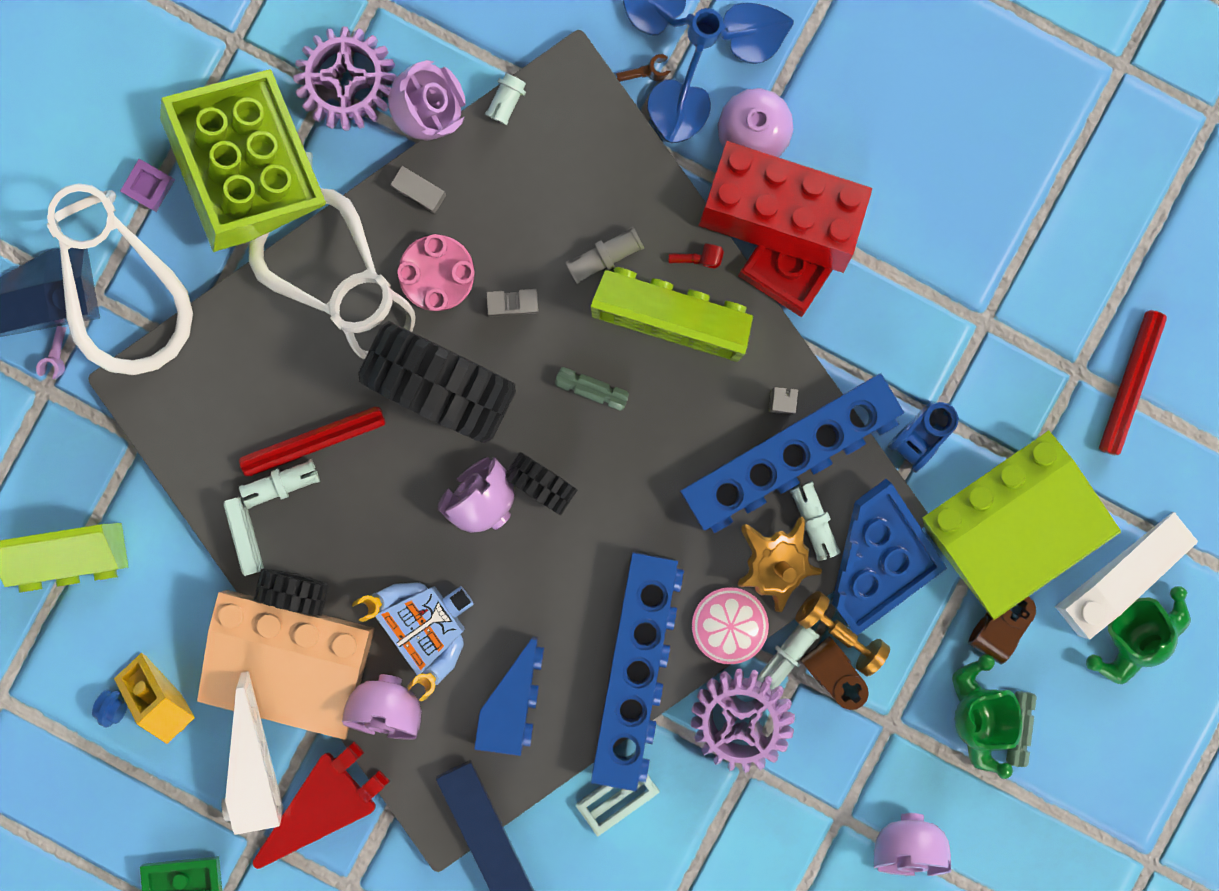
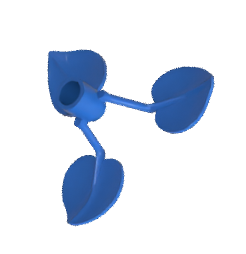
[623,0,794,143]

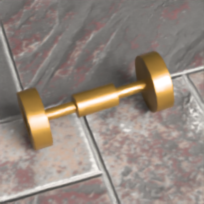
[795,591,890,676]

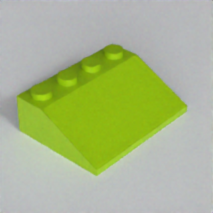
[160,69,326,252]
[591,267,753,362]
[922,430,1121,620]

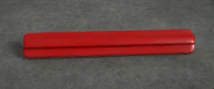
[1099,310,1167,456]
[239,406,386,476]

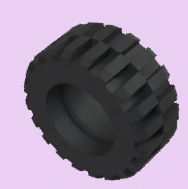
[358,321,516,443]

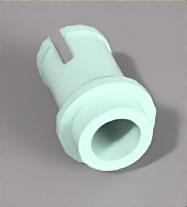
[485,73,526,125]

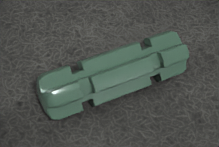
[555,367,629,411]
[1006,691,1037,767]

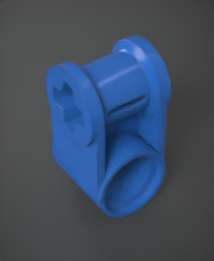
[887,402,959,473]

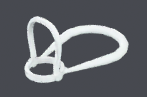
[47,183,193,375]
[249,188,416,359]

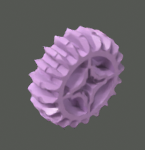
[293,26,397,131]
[691,668,795,773]

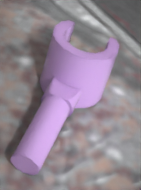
[36,326,66,379]

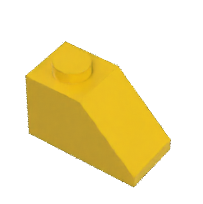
[114,653,195,744]

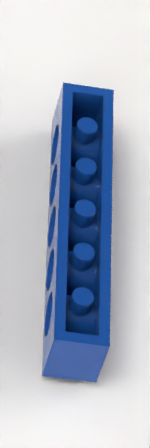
[680,373,905,533]
[591,552,684,792]

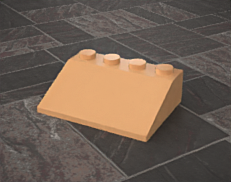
[197,590,375,740]

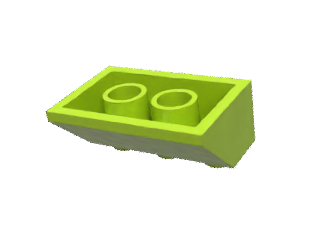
[0,523,129,593]

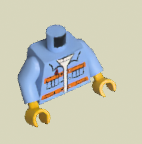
[352,582,474,701]

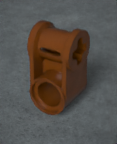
[968,597,1036,665]
[800,636,869,710]

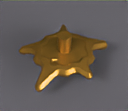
[738,517,822,612]

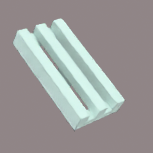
[223,497,264,576]
[575,774,660,837]

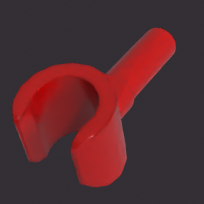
[669,243,724,269]

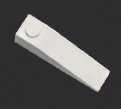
[1055,512,1198,640]
[222,671,284,835]

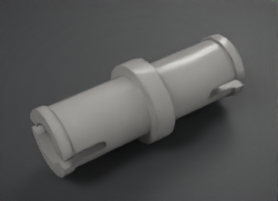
[566,227,645,284]

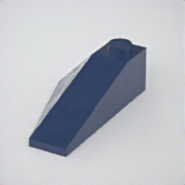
[0,247,100,337]

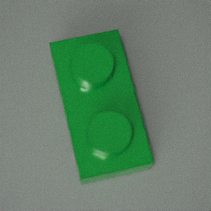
[140,856,222,891]

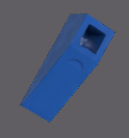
[474,637,544,756]

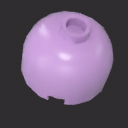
[388,60,466,141]
[718,88,794,157]
[438,457,515,533]
[342,674,421,740]
[874,813,951,876]

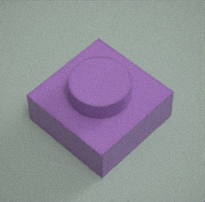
[120,159,175,212]

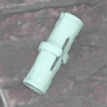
[239,459,320,509]
[790,481,841,561]

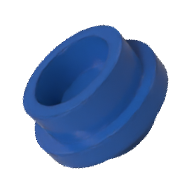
[92,690,127,728]

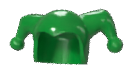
[1086,586,1191,684]
[952,654,1022,779]

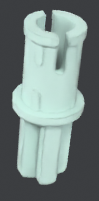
[757,624,820,690]

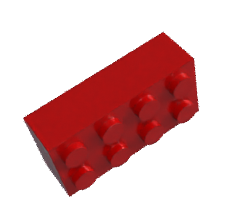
[699,141,873,273]

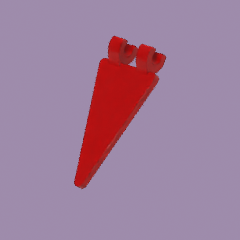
[253,741,390,869]

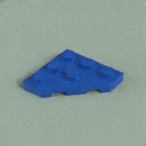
[832,479,947,635]

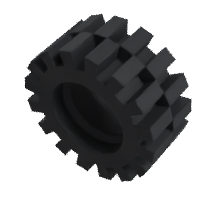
[506,451,578,515]
[254,568,329,616]

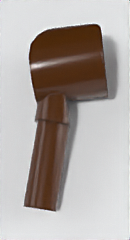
[616,54,670,82]

